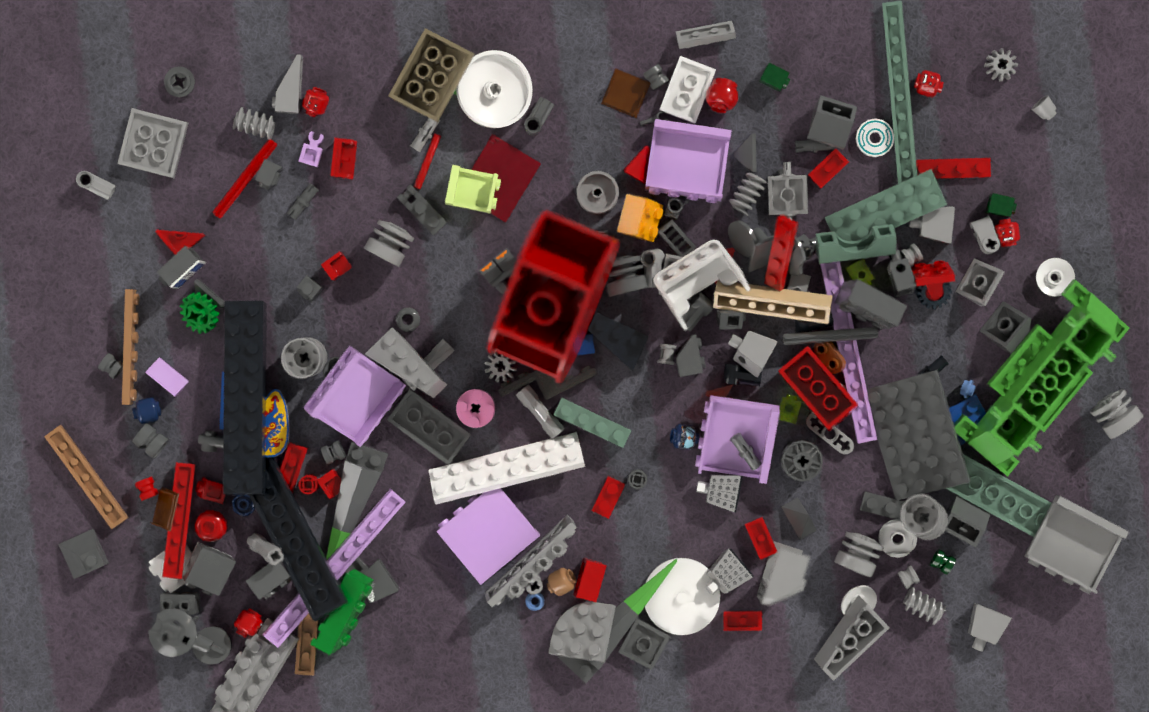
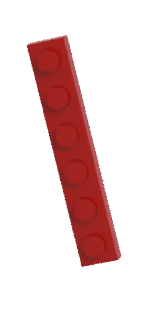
[162,462,195,579]

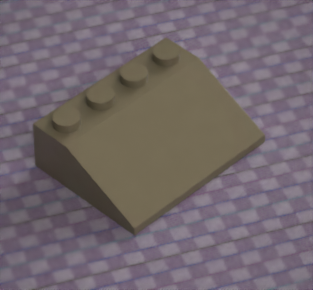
[389,28,475,122]

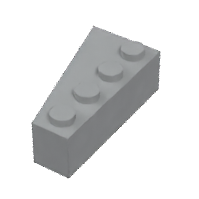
[365,328,447,398]

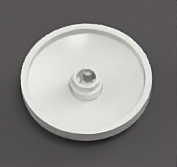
[456,50,532,128]
[645,558,720,635]

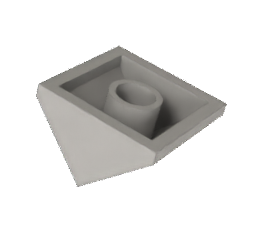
[956,258,1004,306]

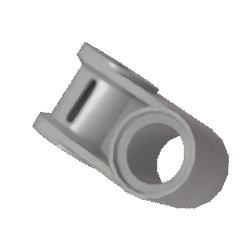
[970,216,1000,255]

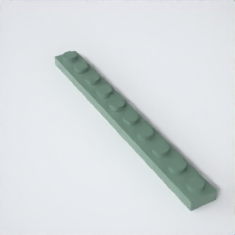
[882,1,917,184]

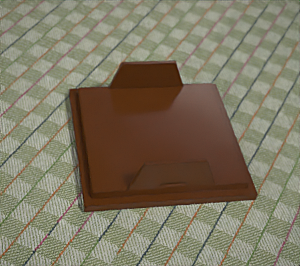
[601,68,650,118]
[150,487,179,531]

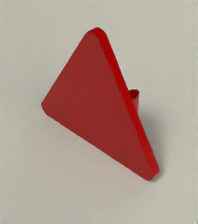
[624,146,650,185]

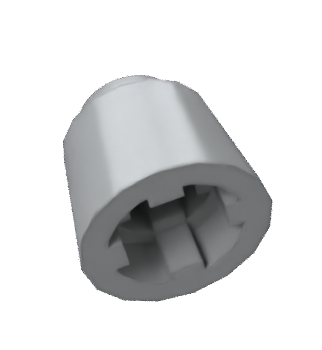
[1031,95,1057,120]

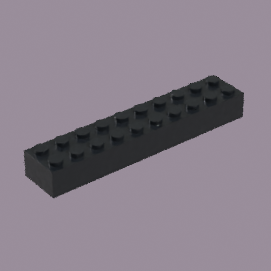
[223,301,267,495]

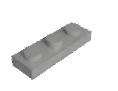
[676,21,736,49]

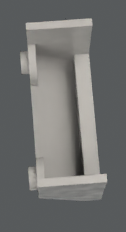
[757,541,810,606]

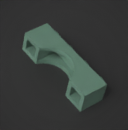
[816,224,896,264]
[554,397,631,448]

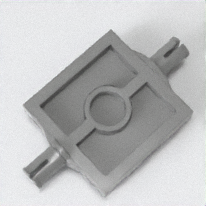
[768,162,808,220]

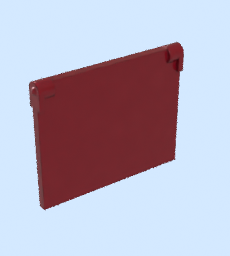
[471,134,541,222]

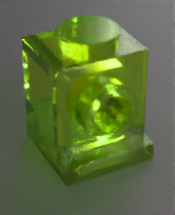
[845,258,874,286]
[778,394,801,424]

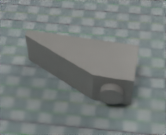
[272,55,303,114]

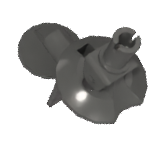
[728,221,816,276]
[148,608,232,665]

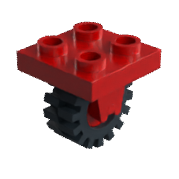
[911,260,955,309]

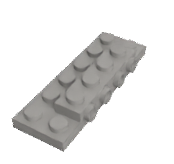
[484,514,577,607]
[210,618,299,712]

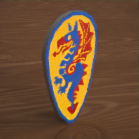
[265,389,290,458]

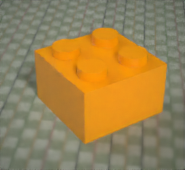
[617,194,663,242]

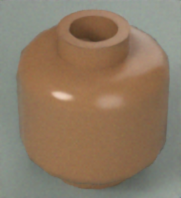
[547,568,576,596]

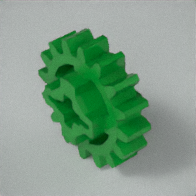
[180,292,219,334]

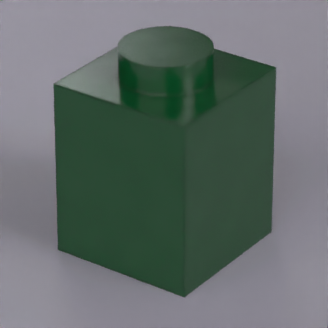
[759,62,791,92]
[985,193,1017,218]

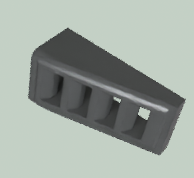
[658,218,696,257]

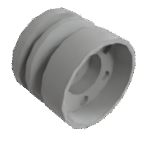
[364,220,415,267]
[281,337,327,378]
[1090,389,1143,439]
[900,494,948,540]
[834,531,884,577]

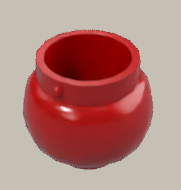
[706,78,738,113]
[195,510,227,542]

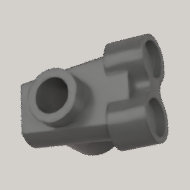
[664,194,690,220]
[198,431,224,452]

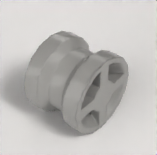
[900,243,923,267]
[897,565,920,589]

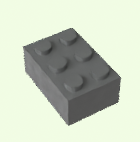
[834,279,907,330]

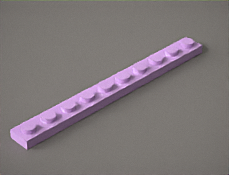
[820,261,877,444]
[263,489,405,648]

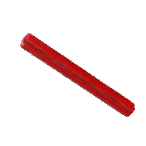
[213,139,277,218]

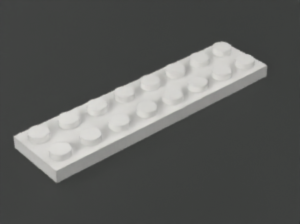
[429,432,585,504]

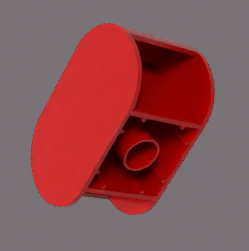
[487,210,619,384]

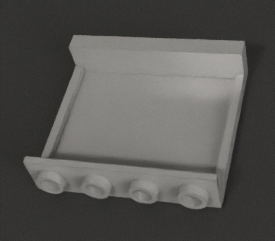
[1024,495,1129,594]

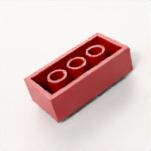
[778,346,859,431]

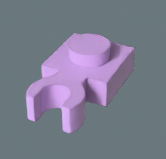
[299,131,324,167]

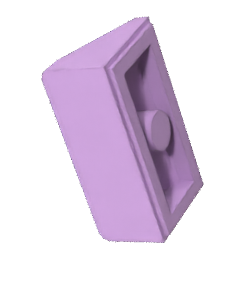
[145,357,189,396]

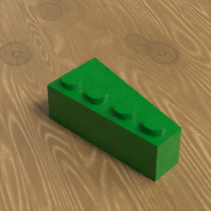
[310,569,373,655]

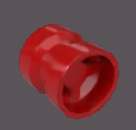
[298,474,319,494]
[134,476,159,501]

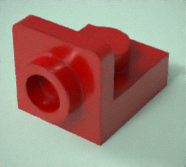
[196,477,226,504]

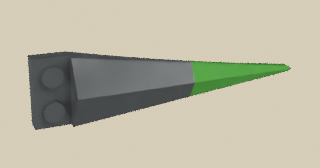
[326,441,389,560]
[558,559,677,683]

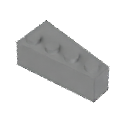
[814,595,889,681]

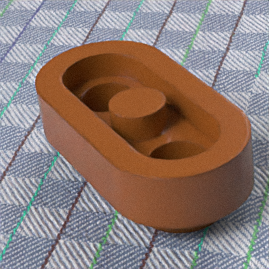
[814,342,846,374]

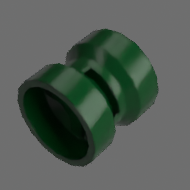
[930,549,956,575]

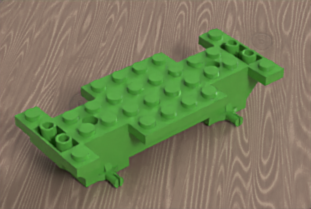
[954,279,1130,477]

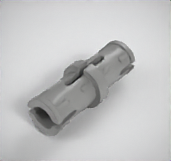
[410,118,441,152]

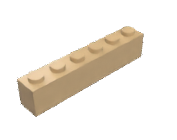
[713,280,833,324]

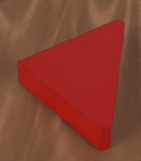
[155,230,205,255]

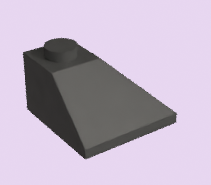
[980,301,1031,355]
[58,529,109,579]

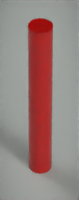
[414,133,441,190]

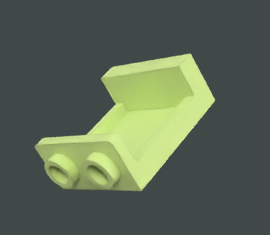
[445,165,501,214]

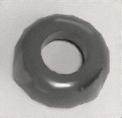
[395,307,420,332]

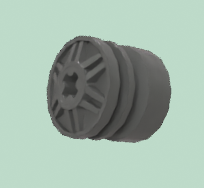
[606,255,648,297]
[780,440,823,481]

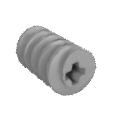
[233,107,276,140]
[729,173,768,216]
[903,587,946,625]

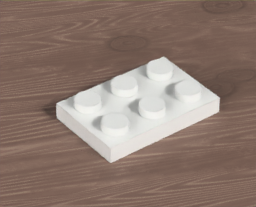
[659,56,716,124]

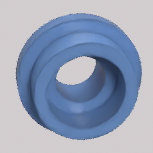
[960,380,976,399]
[525,593,545,611]

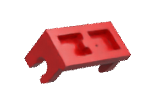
[330,138,357,179]
[573,558,607,602]

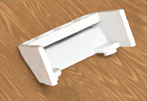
[653,240,751,331]

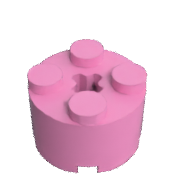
[456,389,496,428]

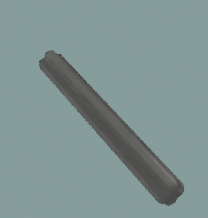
[783,327,878,345]

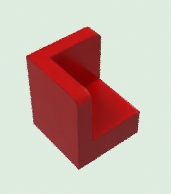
[321,251,352,281]
[317,469,342,499]

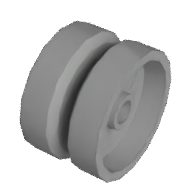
[577,171,619,215]

